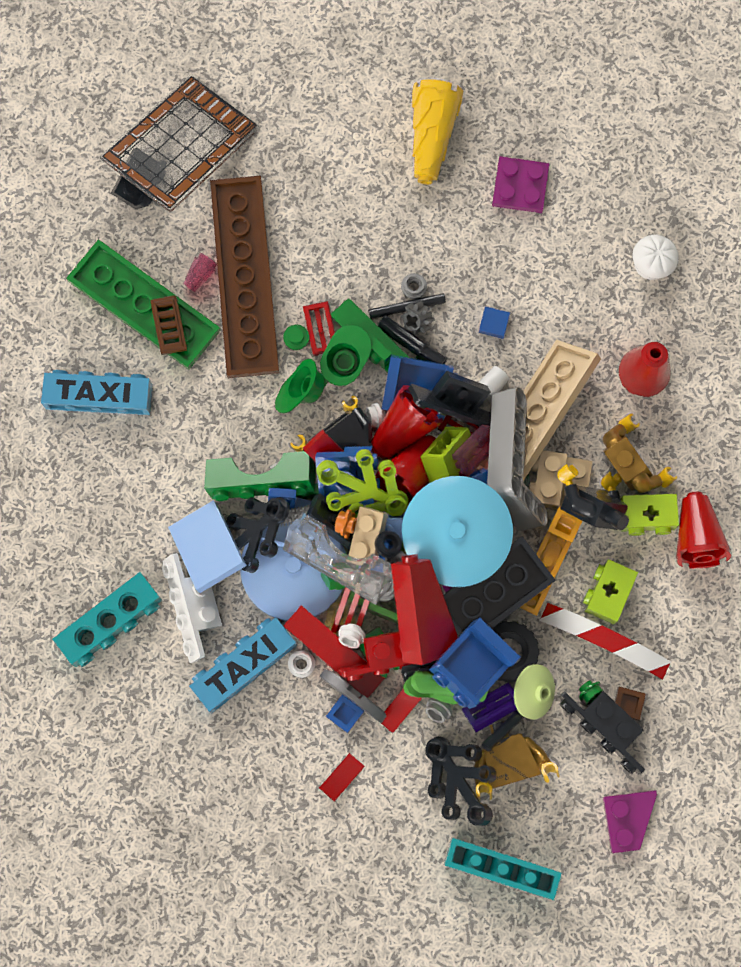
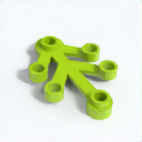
[316,449,409,518]

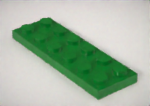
[66,239,221,370]

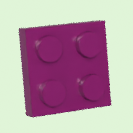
[492,156,549,213]

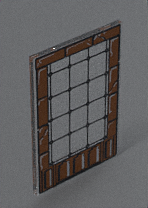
[100,74,260,213]

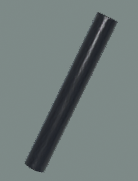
[368,293,446,319]
[482,710,525,752]

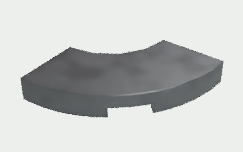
[320,669,387,723]

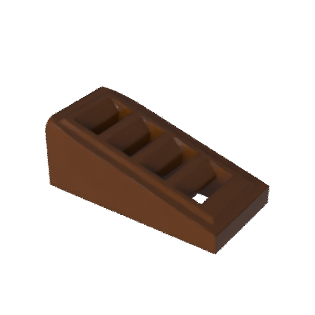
[150,295,187,355]

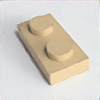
[348,506,388,567]

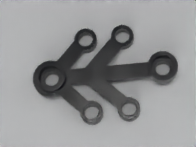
[226,497,290,573]
[425,736,497,826]

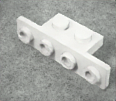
[162,553,222,663]

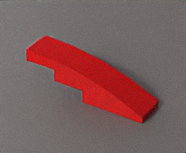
[283,605,385,698]

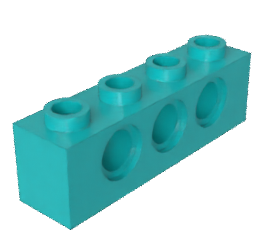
[52,572,163,667]
[443,838,562,900]

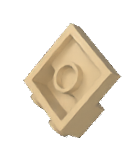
[529,450,592,509]

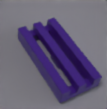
[462,682,517,733]

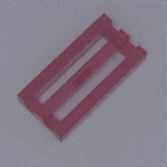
[452,425,490,477]

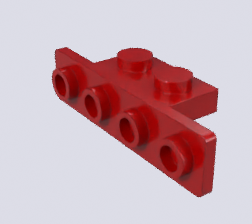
[338,631,411,681]

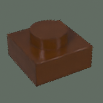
[614,686,646,721]

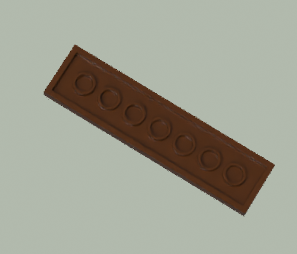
[210,175,279,379]

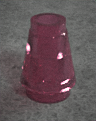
[183,253,217,292]

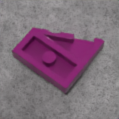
[603,790,657,853]

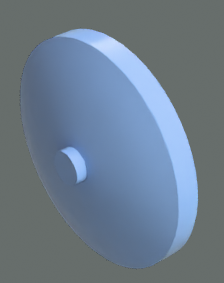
[240,542,347,621]

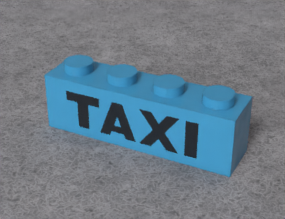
[41,370,153,415]
[189,617,297,713]

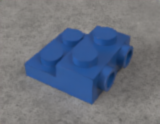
[315,446,381,505]

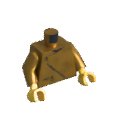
[602,413,677,493]
[474,721,560,800]

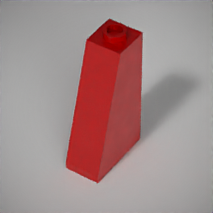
[391,554,458,665]

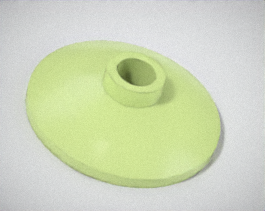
[514,664,555,720]

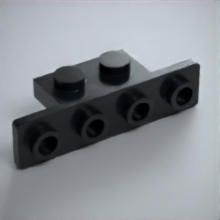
[408,371,491,430]
[558,691,645,775]

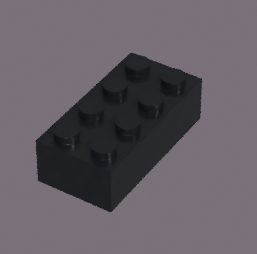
[443,536,556,636]

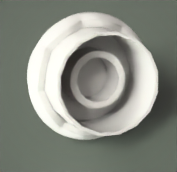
[633,234,679,280]

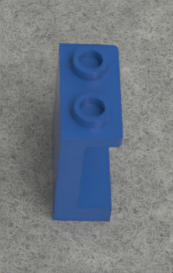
[382,355,458,420]
[429,618,520,709]

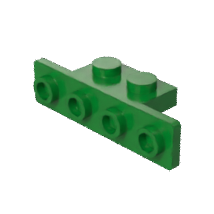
[331,298,410,373]

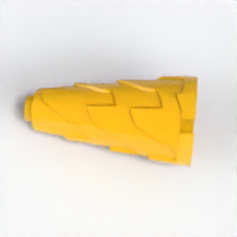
[412,79,463,185]

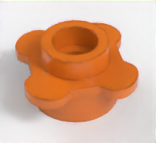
[335,509,357,539]

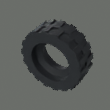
[492,621,540,682]

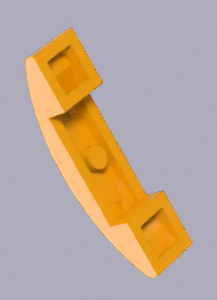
[520,507,582,616]

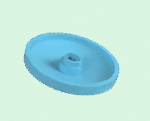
[402,476,513,587]

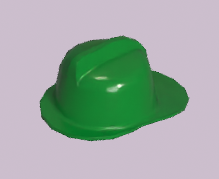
[320,325,372,386]
[275,359,328,413]

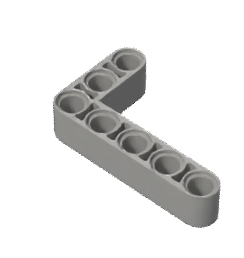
[487,387,548,531]

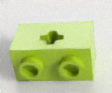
[421,427,477,483]
[620,494,679,536]
[583,559,638,625]

